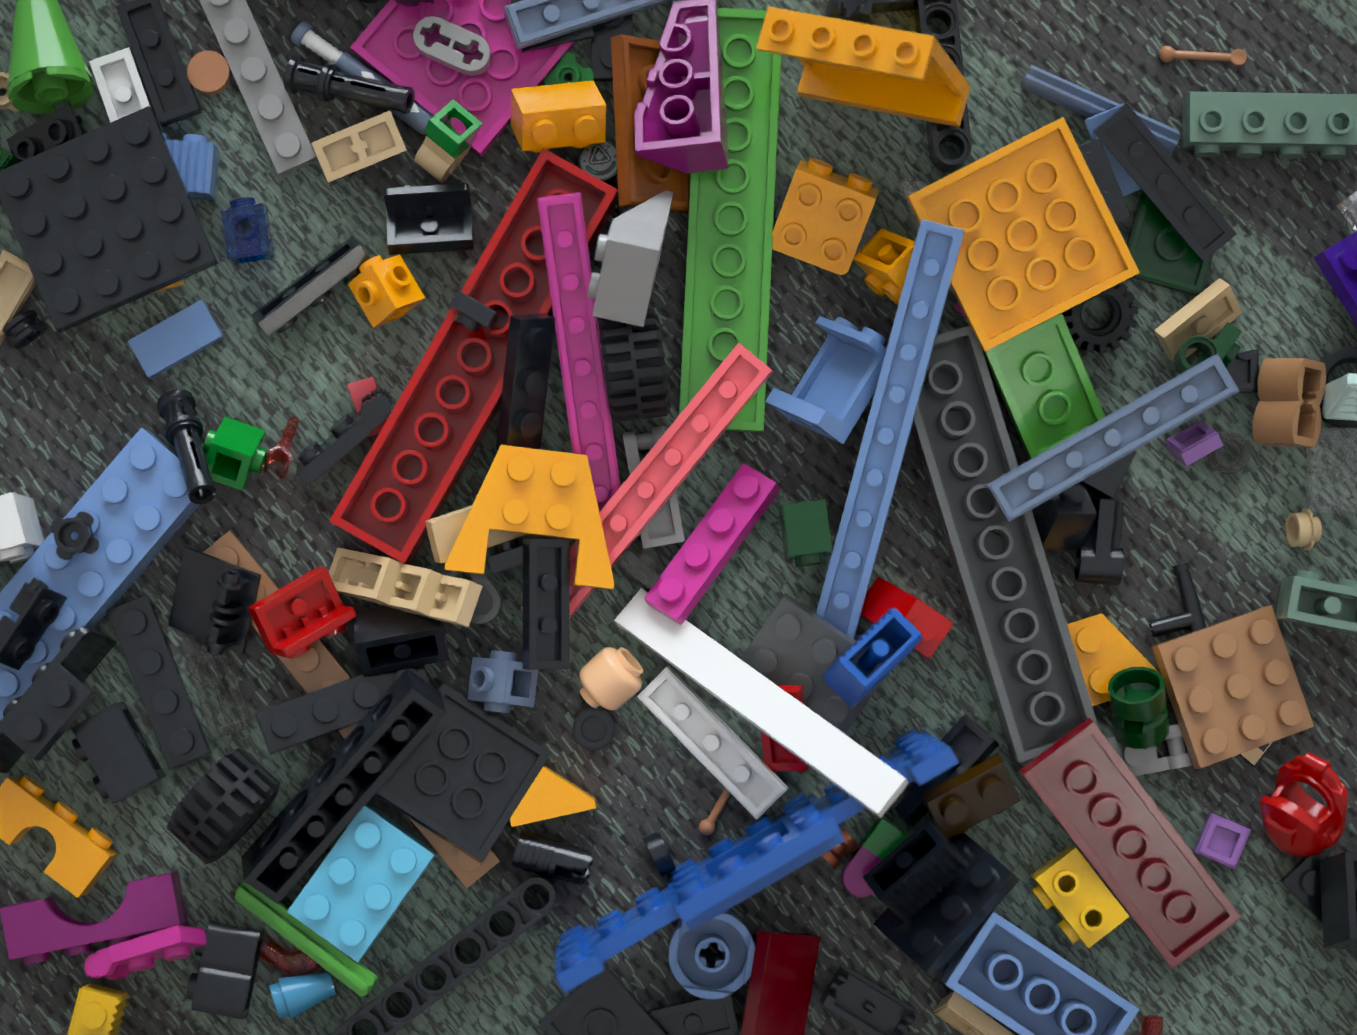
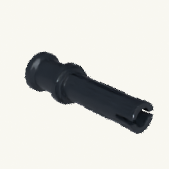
[284,55,415,114]
[157,389,216,504]

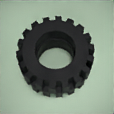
[599,309,670,422]
[167,748,281,864]

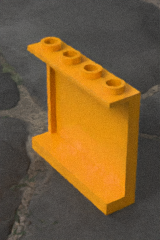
[756,7,971,127]

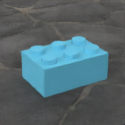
[287,803,437,963]

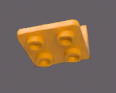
[771,158,879,275]

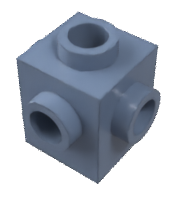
[467,650,538,713]

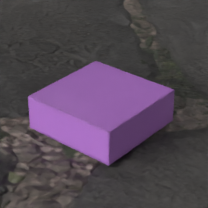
[1164,421,1223,466]
[1193,812,1251,869]

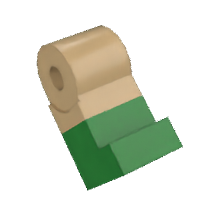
[414,99,483,183]

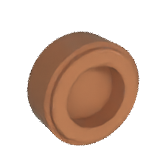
[187,51,232,95]

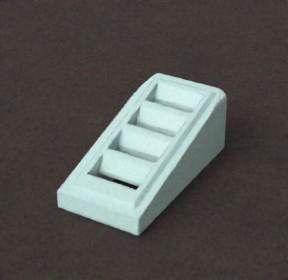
[1322,373,1357,421]

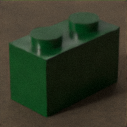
[779,499,832,567]

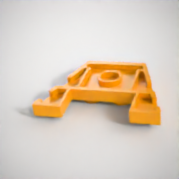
[444,445,614,590]

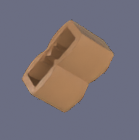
[1252,358,1326,448]

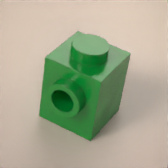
[203,417,268,491]

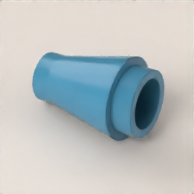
[269,971,336,1019]

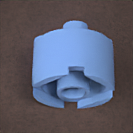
[668,910,755,999]

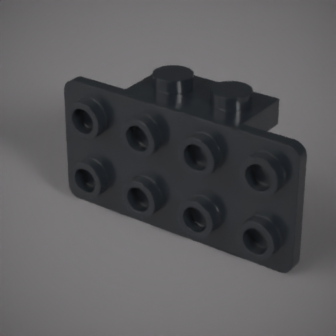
[0,626,116,773]

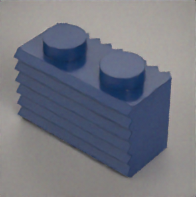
[824,608,923,707]

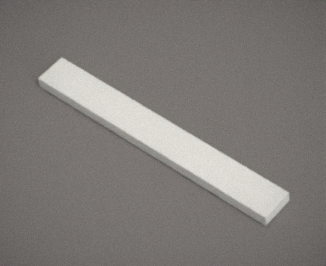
[614,588,908,818]

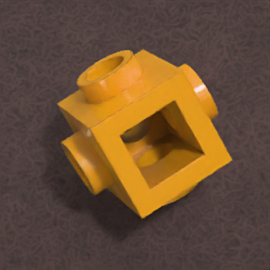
[348,254,425,328]

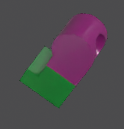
[841,817,908,897]

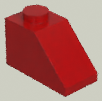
[861,576,954,659]

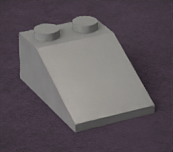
[587,190,674,327]

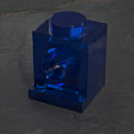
[221,197,276,265]

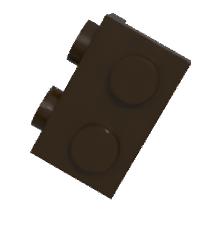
[921,754,1021,839]

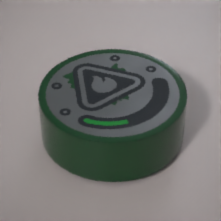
[579,140,617,183]

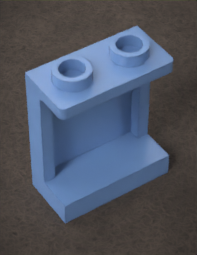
[765,316,887,444]

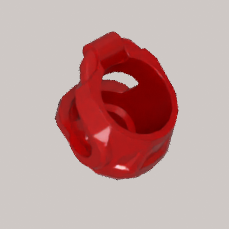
[1259,752,1348,857]

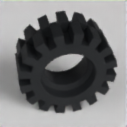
[1062,282,1138,353]

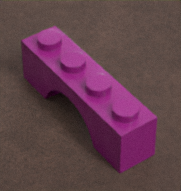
[0,871,188,965]

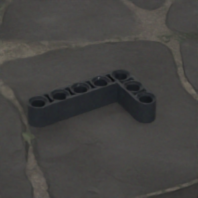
[871,0,971,173]

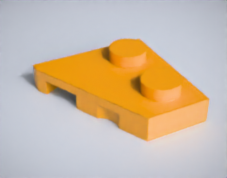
[1067,613,1162,706]

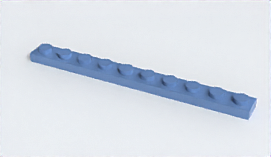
[816,219,965,639]

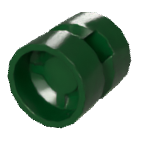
[1108,667,1170,749]

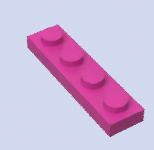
[644,463,780,625]

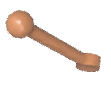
[1159,46,1247,67]
[699,788,731,836]

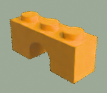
[0,775,118,898]

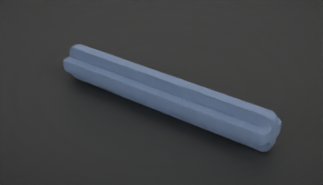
[1022,66,1181,153]

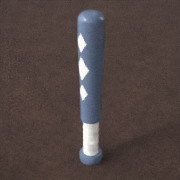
[291,21,433,135]

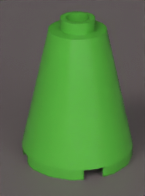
[7,0,94,115]

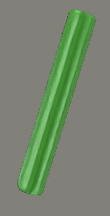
[235,882,378,997]

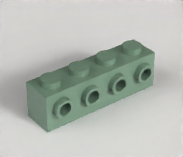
[1182,91,1357,160]
[1275,570,1357,636]

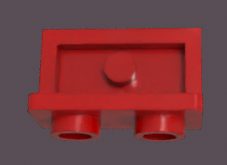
[248,566,357,659]

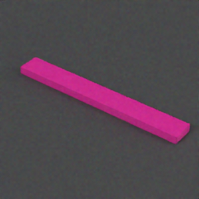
[537,192,620,512]

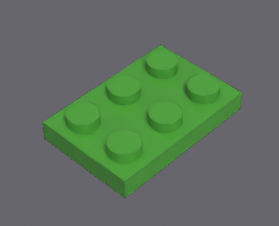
[983,313,1105,460]

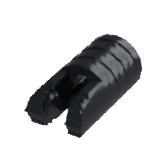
[511,830,594,885]

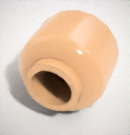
[579,647,643,710]

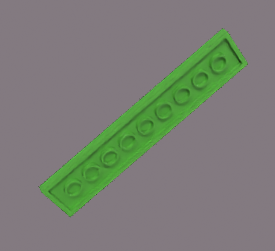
[679,8,781,433]

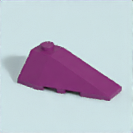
[634,0,729,173]

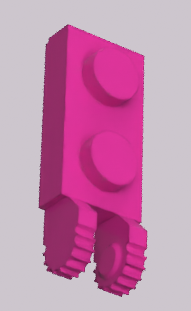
[83,925,207,980]

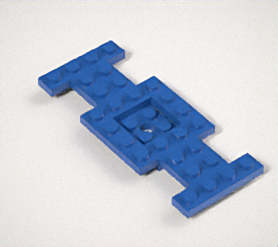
[555,729,959,993]

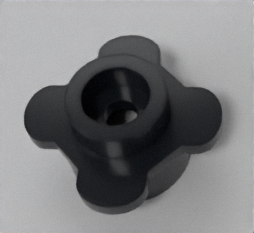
[50,512,99,560]

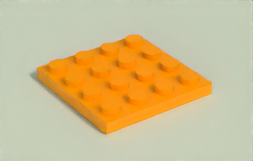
[906,117,1140,351]

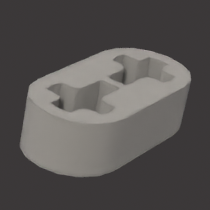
[413,16,491,76]

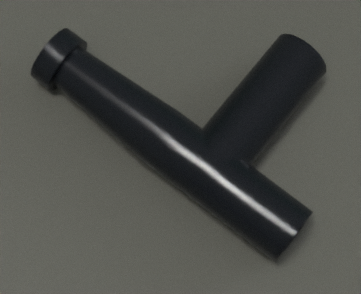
[1149,562,1206,638]

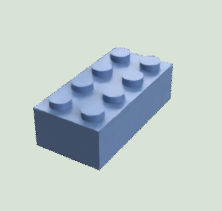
[940,911,1140,1035]

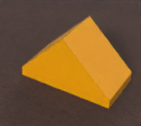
[510,765,597,827]

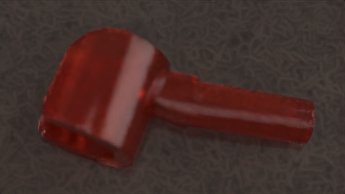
[263,417,299,478]

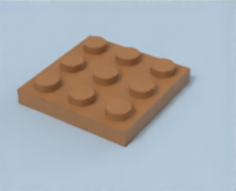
[1152,605,1314,769]

